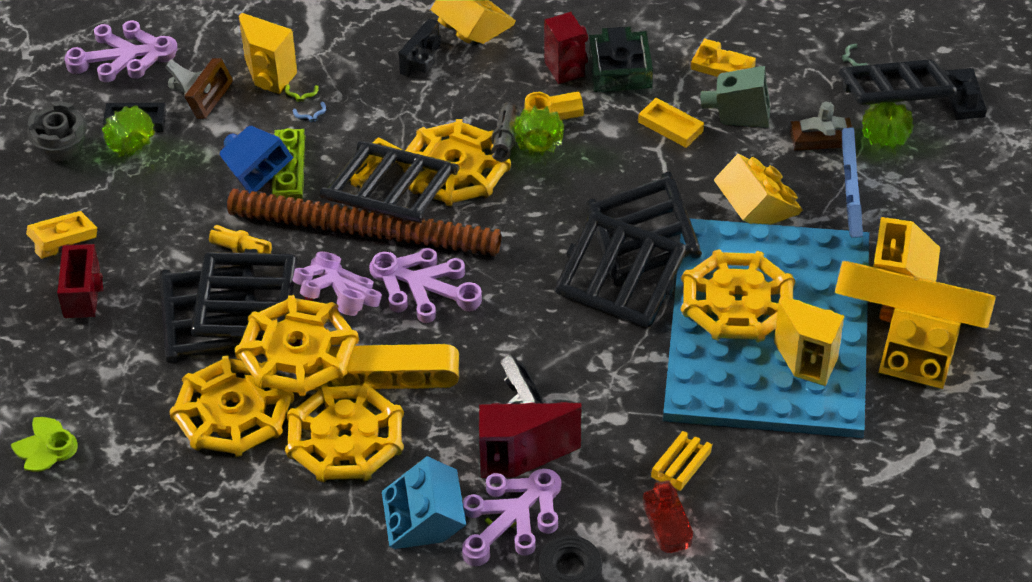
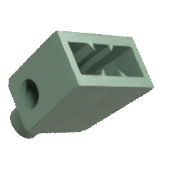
[700,66,771,128]

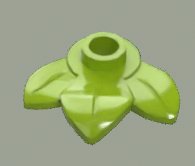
[11,417,78,472]

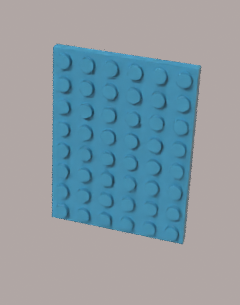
[663,219,869,438]

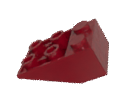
[479,402,582,478]

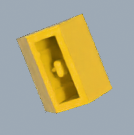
[714,154,803,225]
[873,217,940,281]
[774,296,844,386]
[878,308,961,389]

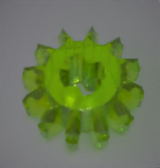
[862,102,914,149]
[514,105,564,157]
[102,106,155,157]

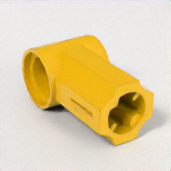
[524,91,584,132]

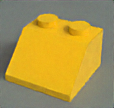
[430,0,516,44]
[239,13,297,94]

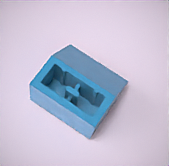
[382,456,466,549]

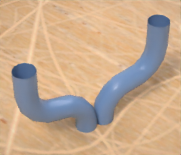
[292,102,326,122]

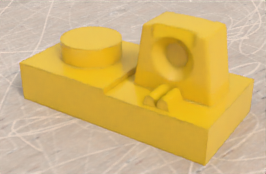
[691,38,756,77]
[26,211,97,259]

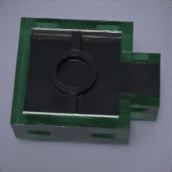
[589,27,653,92]

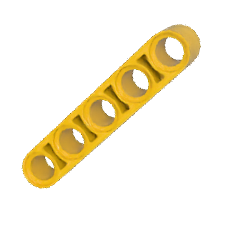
[835,261,996,328]
[305,344,459,390]

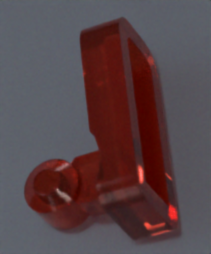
[643,480,693,553]

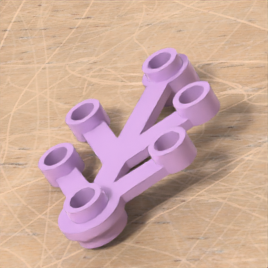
[65,20,178,82]
[369,248,482,323]
[292,252,382,316]
[462,469,561,566]

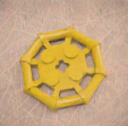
[397,119,511,206]
[680,249,795,343]
[235,295,359,396]
[170,355,294,457]
[285,382,404,483]

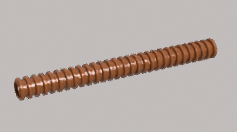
[227,188,502,257]

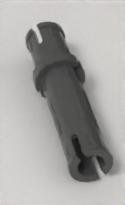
[491,102,518,162]

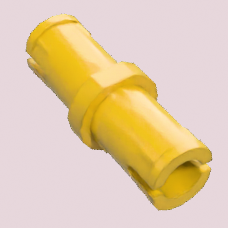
[209,225,272,253]

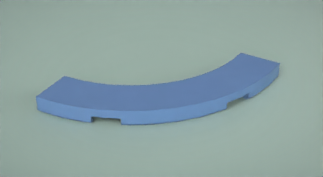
[842,128,863,238]

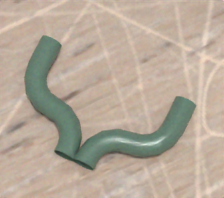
[842,44,867,66]

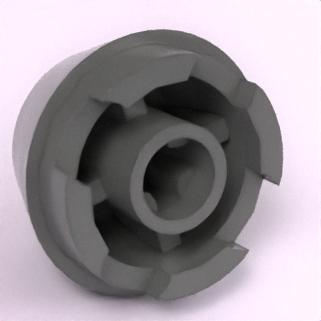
[27,101,87,161]

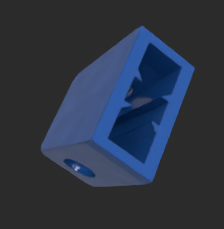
[219,126,294,194]

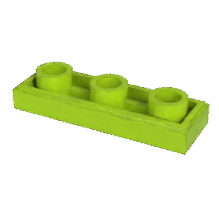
[272,128,305,201]

